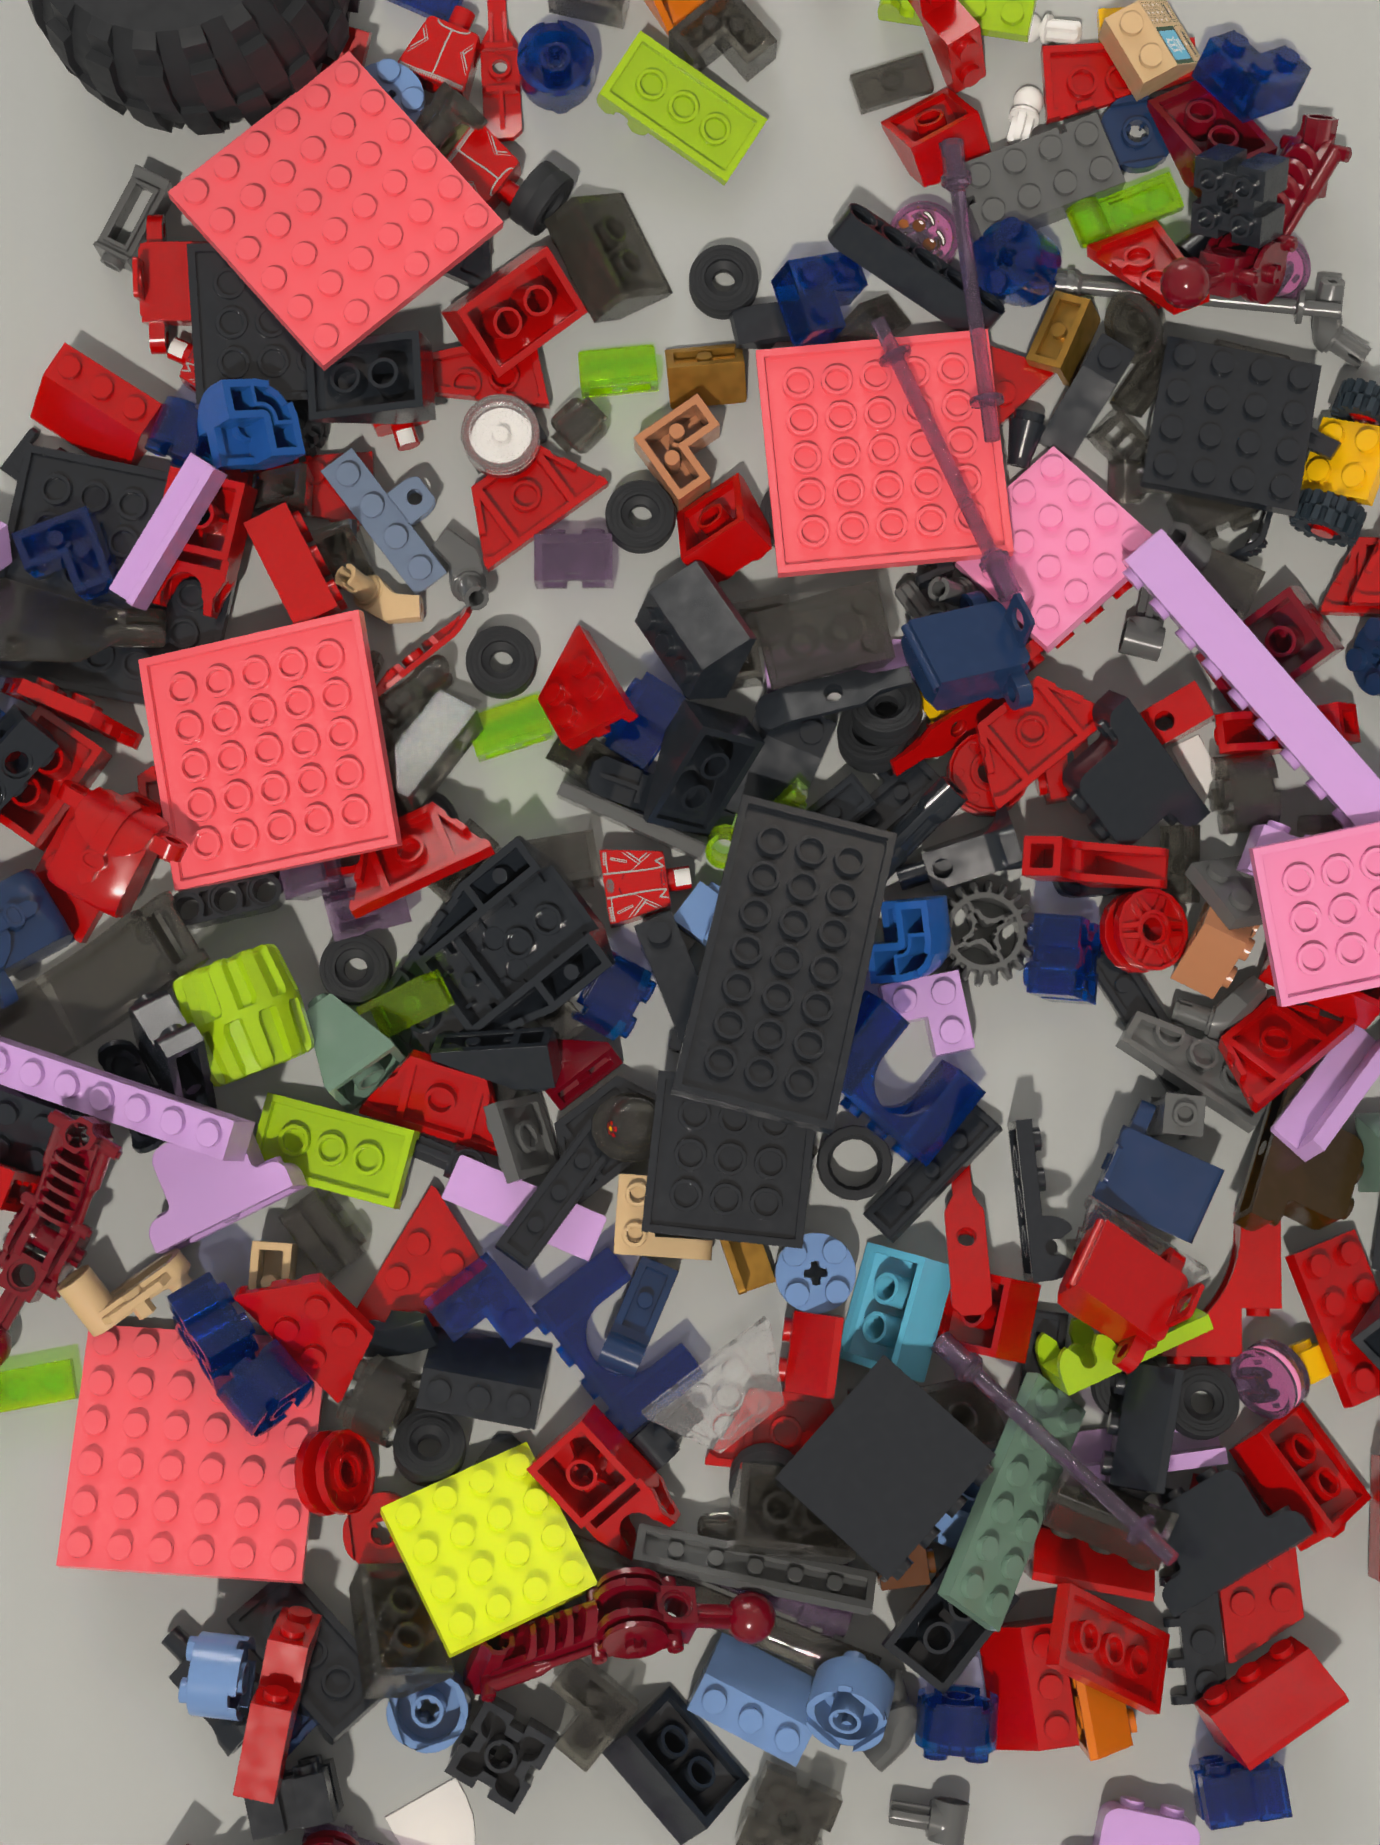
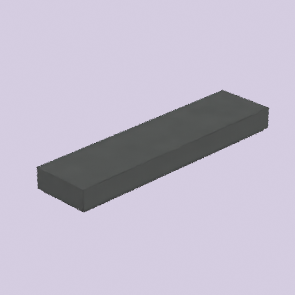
[557,781,706,862]

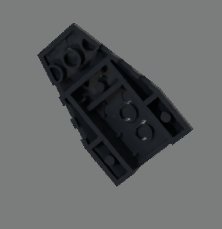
[369,835,615,1057]

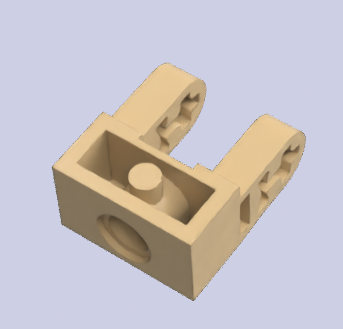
[613,1174,713,1260]

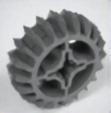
[946,880,1037,987]

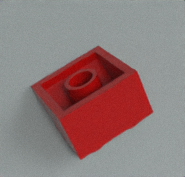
[881,87,991,188]
[677,472,772,583]
[935,1274,1041,1364]
[777,1310,844,1399]

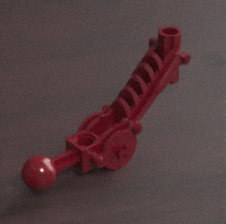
[1160,114,1352,309]
[0,1109,123,1366]
[463,1567,776,1702]

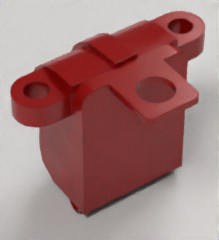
[132,215,209,354]
[47,780,188,919]
[1058,1219,1205,1374]

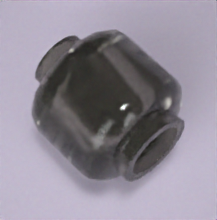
[551,396,608,454]

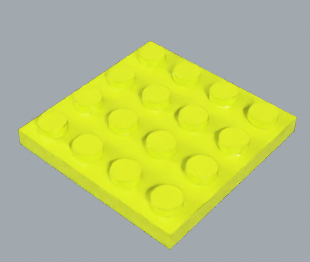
[380,1442,597,1658]

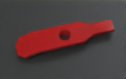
[480,0,523,142]
[376,606,473,697]
[890,697,1006,776]
[944,1165,992,1316]

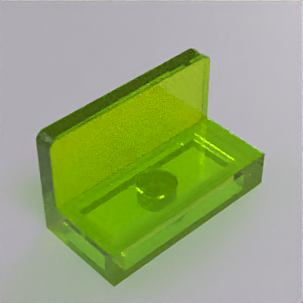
[578,345,659,399]
[466,694,553,762]
[356,969,455,1038]

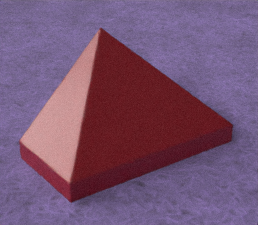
[545,1039,623,1111]

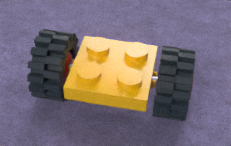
[1289,378,1380,547]

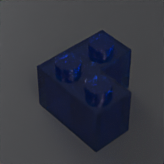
[1192,30,1312,123]
[771,252,868,347]
[12,506,117,601]
[603,672,687,771]
[423,1252,542,1348]

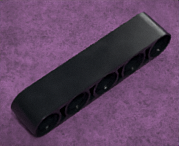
[827,203,1005,332]

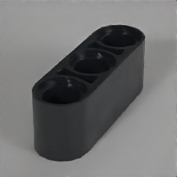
[169,873,287,929]

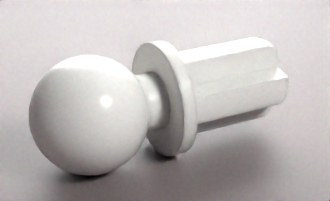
[1020,13,1082,46]
[1007,86,1044,145]

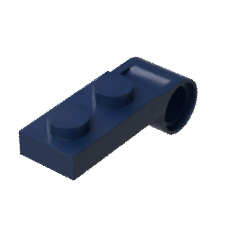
[597,1256,679,1379]

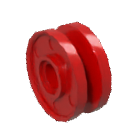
[946,733,1027,817]
[1099,888,1188,973]
[294,1429,375,1516]

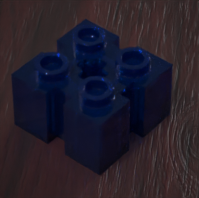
[1023,913,1102,1005]
[167,1272,259,1392]
[1189,1754,1293,1830]

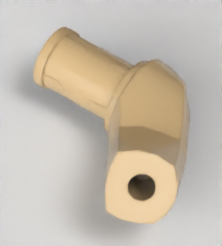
[335,563,424,624]

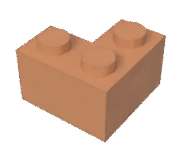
[634,393,720,511]
[1170,901,1260,999]

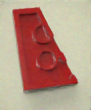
[1087,220,1210,315]

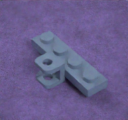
[321,448,447,595]

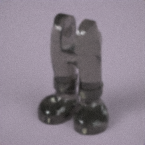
[415,82,488,151]
[378,654,454,762]

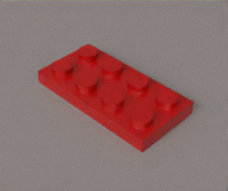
[1285,1229,1380,1408]
[1046,1583,1170,1715]

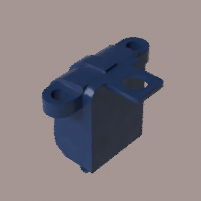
[901,591,1035,711]
[0,869,75,1009]
[1084,1099,1225,1244]

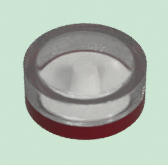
[461,394,541,478]

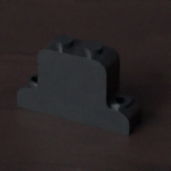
[1062,690,1211,845]
[128,990,217,1109]
[1155,1466,1317,1618]

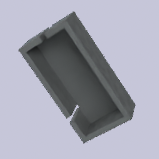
[949,112,1126,252]

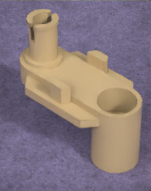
[56,1248,209,1337]

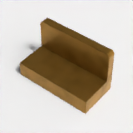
[1026,290,1101,387]
[665,343,747,409]
[720,1240,776,1295]

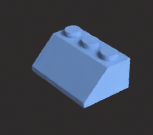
[687,1629,814,1767]

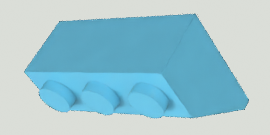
[839,1242,950,1383]

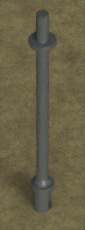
[1030,270,1342,324]

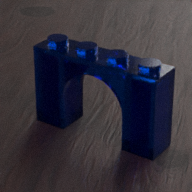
[839,990,986,1167]
[531,1247,706,1435]

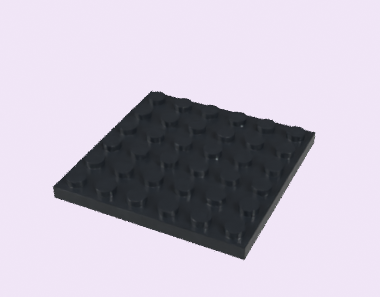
[0,444,239,706]

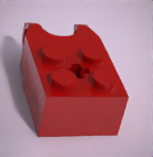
[152,466,258,619]
[526,1404,681,1560]

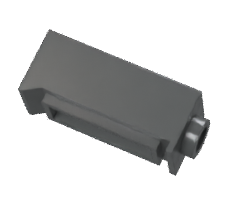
[93,164,173,273]
[1147,1092,1206,1140]

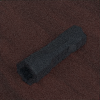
[887,776,968,881]

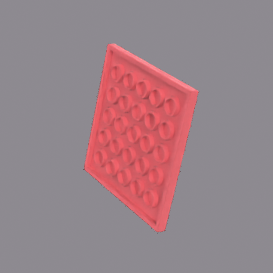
[168,51,503,371]
[755,329,1014,578]
[138,609,402,892]
[56,1325,324,1584]

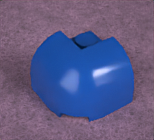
[197,378,306,473]
[869,895,951,984]

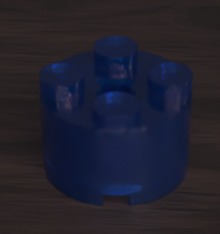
[517,20,596,114]
[969,217,1062,307]
[144,396,221,471]
[571,949,657,1041]
[216,1339,315,1437]
[915,1684,999,1764]

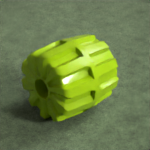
[173,944,314,1087]

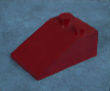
[1147,73,1278,199]
[1195,585,1345,712]

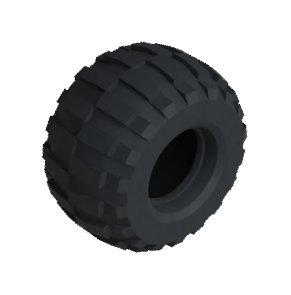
[27,0,360,135]

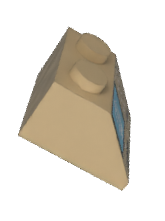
[1098,0,1204,101]

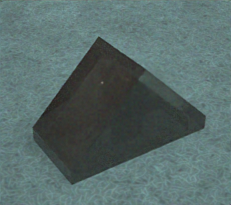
[827,293,911,343]
[252,463,314,516]
[311,518,375,589]

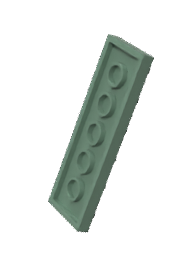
[937,1372,1086,1632]

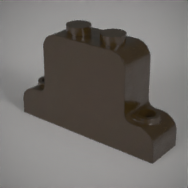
[1233,1077,1364,1231]

